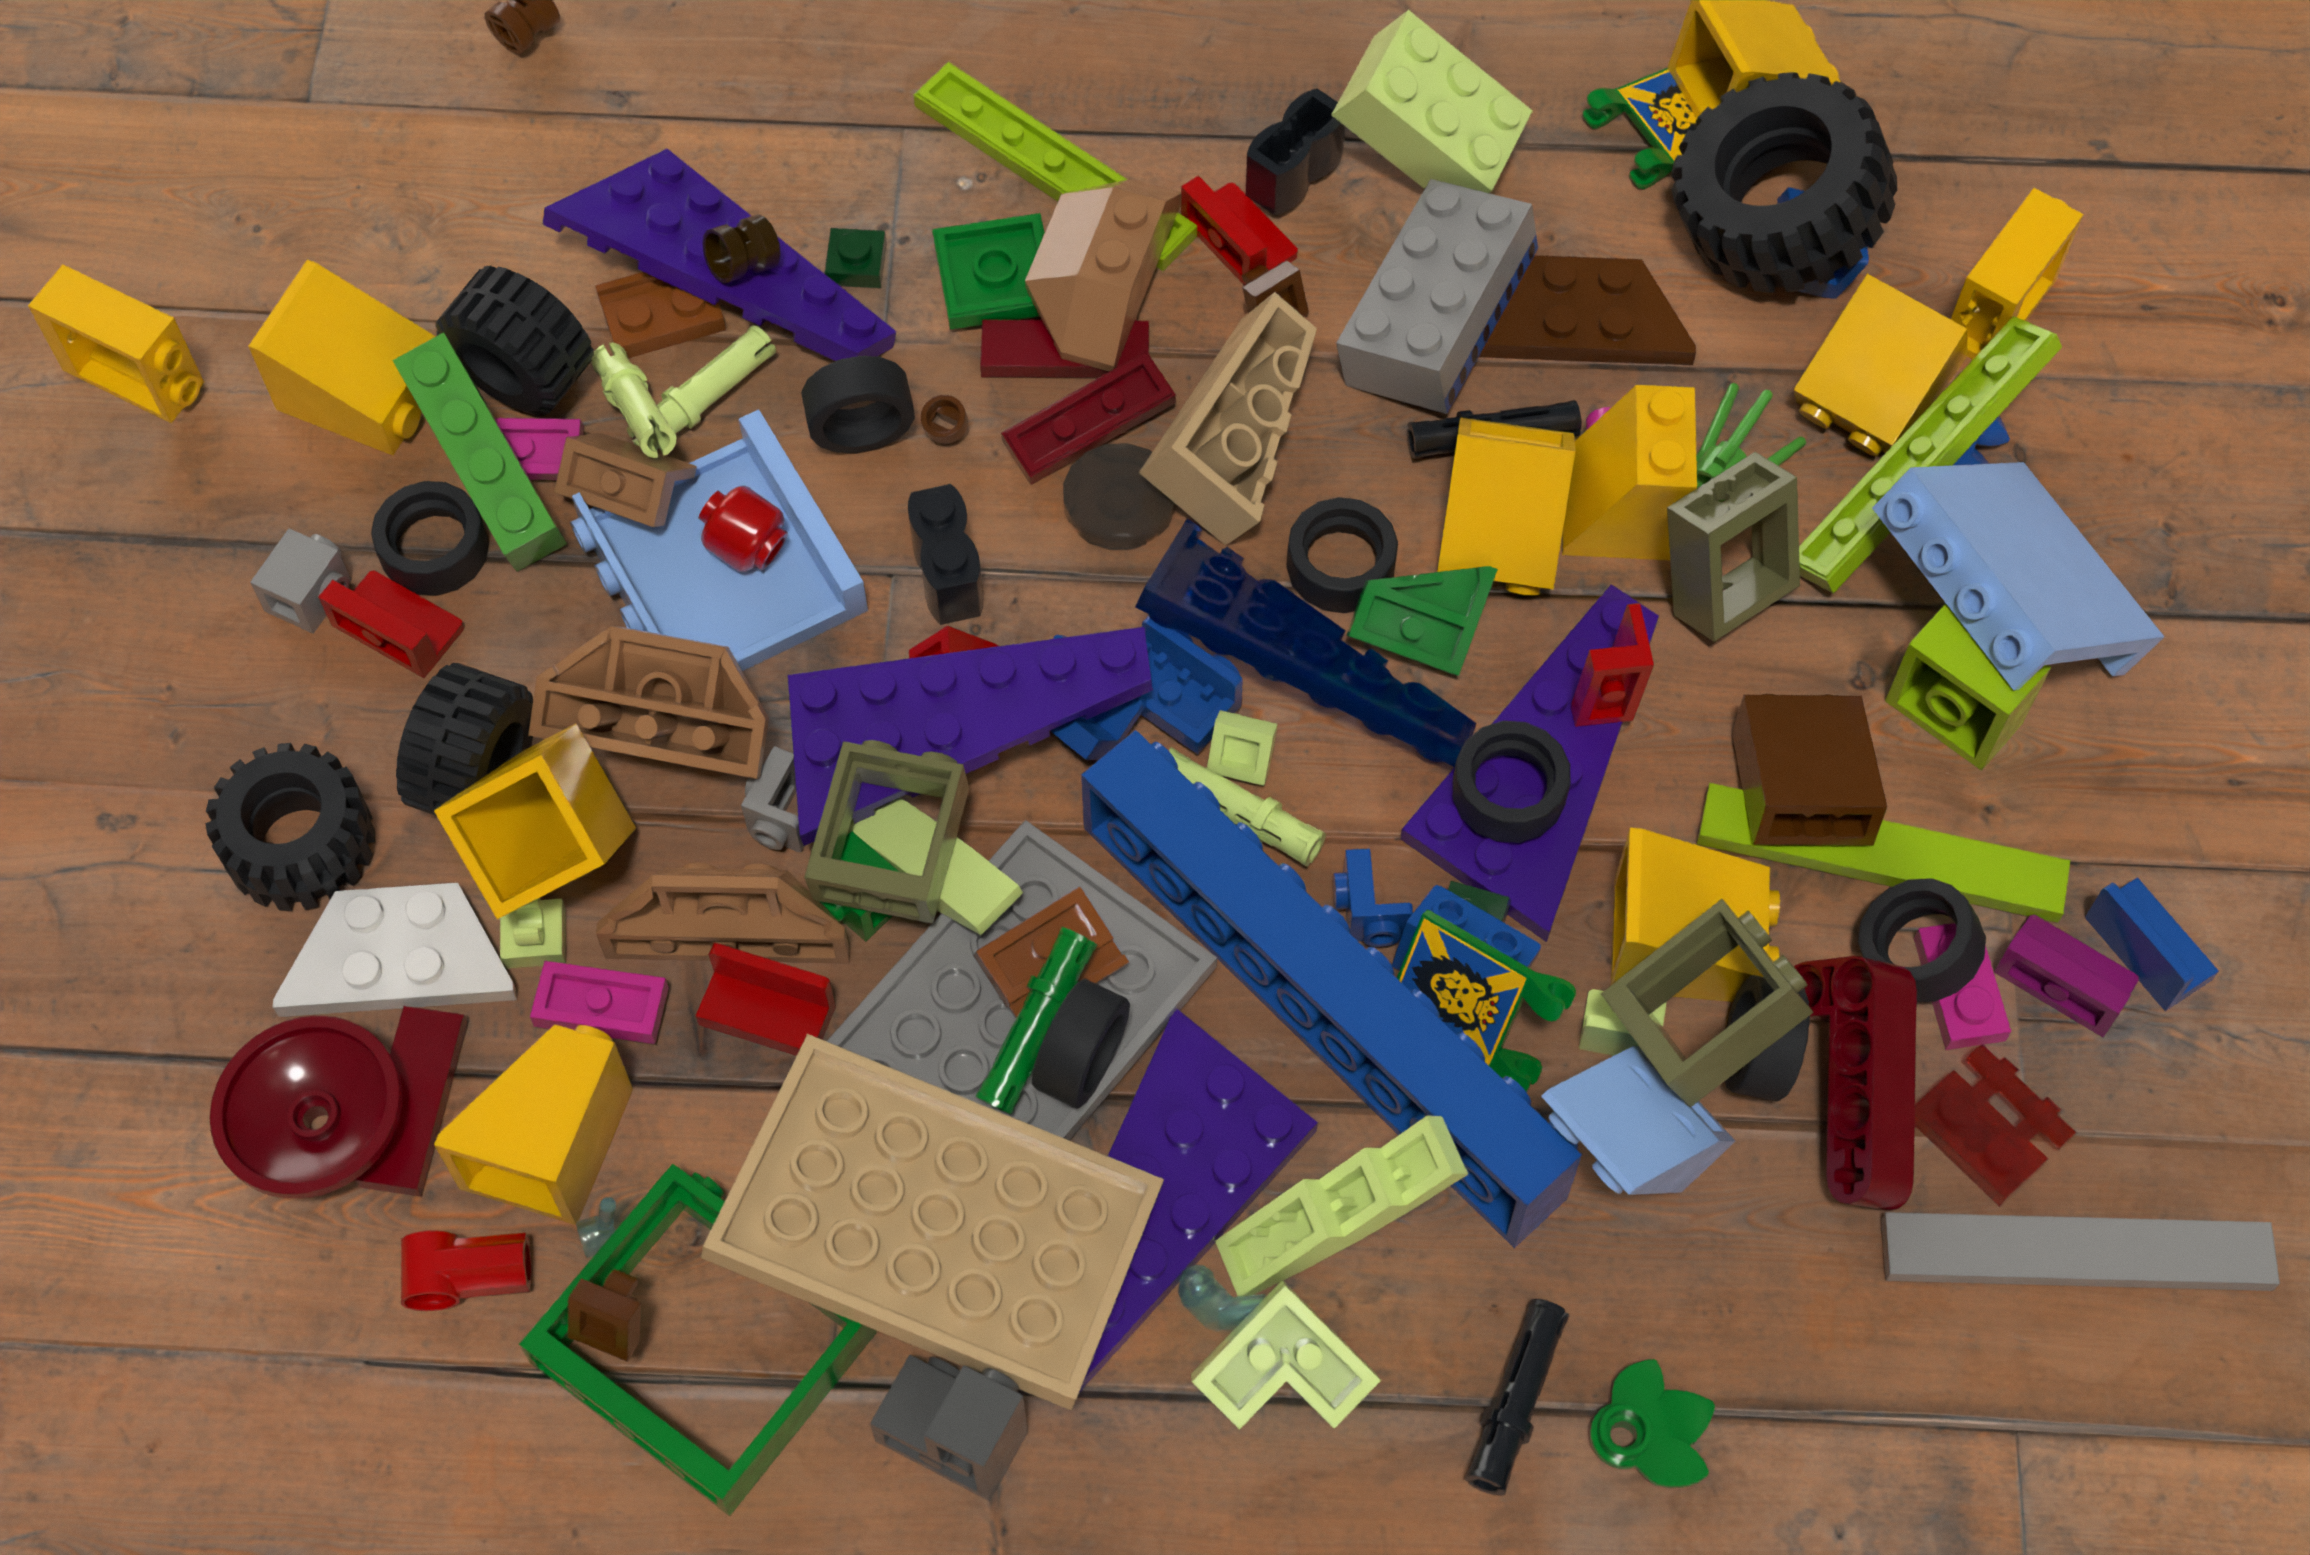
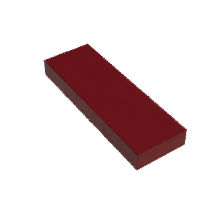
[980,320,1149,378]
[1001,351,1176,485]
[355,1006,468,1197]

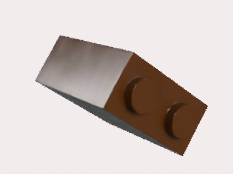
[1732,694,1887,845]

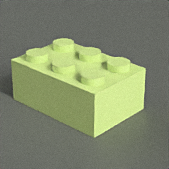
[1332,10,1533,193]

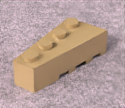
[1139,292,1317,546]

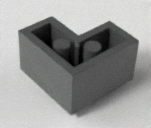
[870,1354,1028,1501]

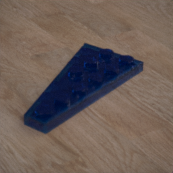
[1135,518,1477,767]

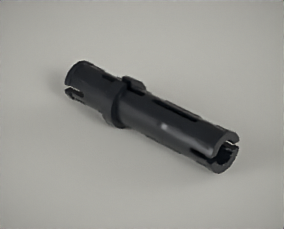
[1407,400,1582,459]
[1465,1299,1569,1496]

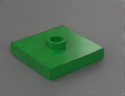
[932,213,1045,330]

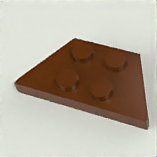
[1479,255,1696,366]

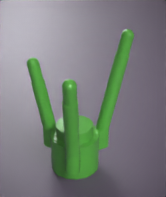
[1696,383,1806,502]

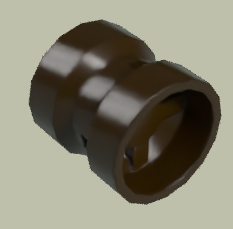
[702,214,781,283]

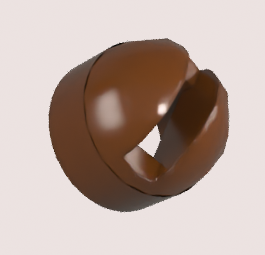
[921,395,968,445]

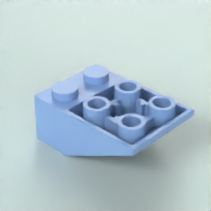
[1541,1046,1735,1195]

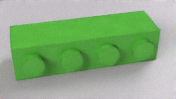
[392,332,567,572]

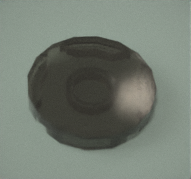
[1063,443,1176,550]

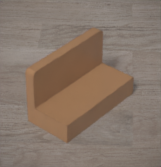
[554,433,697,527]

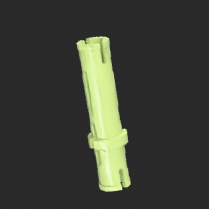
[627,325,776,450]
[591,343,677,458]
[1169,747,1326,867]

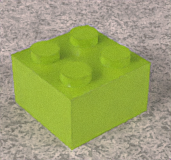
[1885,603,2051,771]

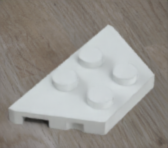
[273,883,517,1017]

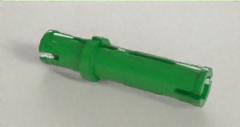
[975,927,1098,1115]

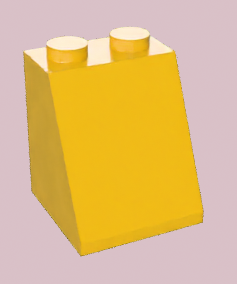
[1667,0,1841,118]
[248,259,436,456]
[1793,273,1968,457]
[1562,385,1697,560]
[1437,417,1575,595]
[434,723,636,919]
[1611,828,1780,1002]
[434,1024,633,1226]

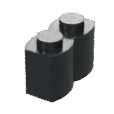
[1245,88,1345,216]
[908,484,983,625]

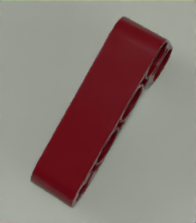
[1794,956,1917,1211]

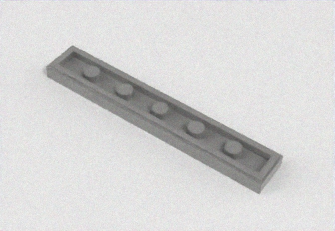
[1881,1212,2280,1291]

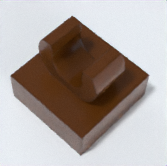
[1242,261,1309,317]
[568,1269,641,1362]

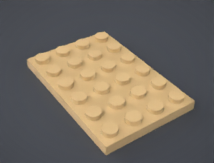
[701,1034,1164,1411]

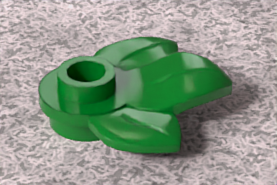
[1589,1359,1715,1488]

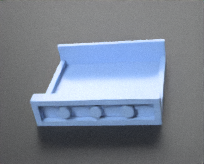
[570,410,868,671]
[1872,462,2165,691]

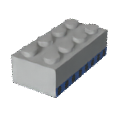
[1336,179,1538,414]

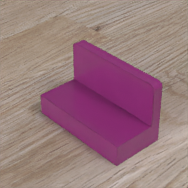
[1994,915,2139,1037]

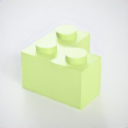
[1191,1280,1381,1430]

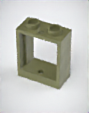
[1667,452,1800,642]
[804,740,969,924]
[1601,899,1813,1107]

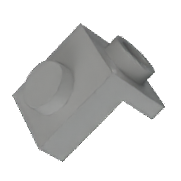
[741,746,804,852]

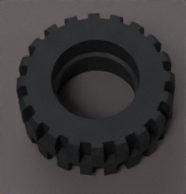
[1671,72,1898,293]

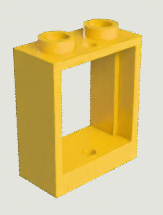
[1951,188,2084,360]
[28,264,204,423]

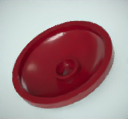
[210,1016,402,1199]

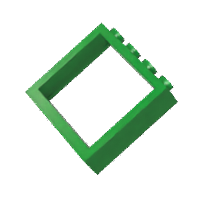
[519,1163,878,1516]

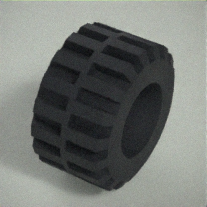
[435,266,594,415]
[396,663,533,816]
[205,743,375,911]

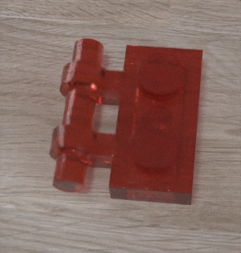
[1915,1044,2077,1207]

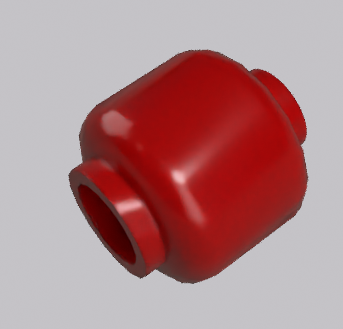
[698,486,788,572]

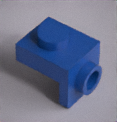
[1333,849,1413,947]

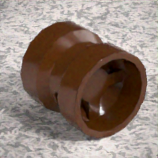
[484,0,560,55]

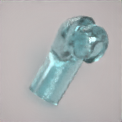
[1178,1265,1266,1331]

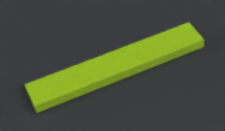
[914,62,1197,271]
[1799,316,2062,593]
[1697,783,2071,923]

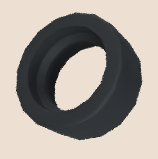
[801,356,915,453]
[371,481,489,596]
[1286,497,1398,613]
[1453,721,1570,843]
[1858,878,1986,1002]
[1725,975,1810,1102]
[1031,979,1130,1109]

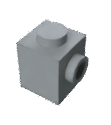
[250,528,351,634]

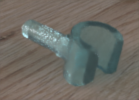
[576,1197,616,1259]

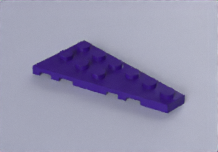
[543,149,897,361]
[1400,584,1659,942]
[788,627,1153,846]
[1063,1009,1318,1409]

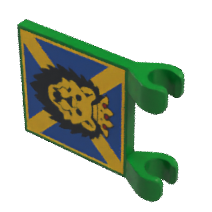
[1582,68,1697,190]
[1397,909,1576,1092]

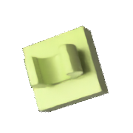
[1207,710,1278,786]
[500,898,566,969]

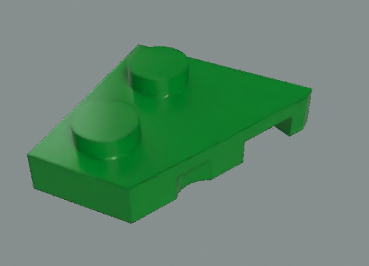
[1346,566,1498,676]

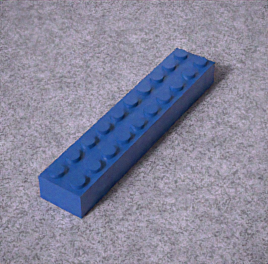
[1081,730,1582,1248]

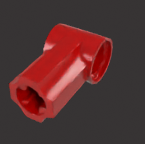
[401,1230,532,1311]

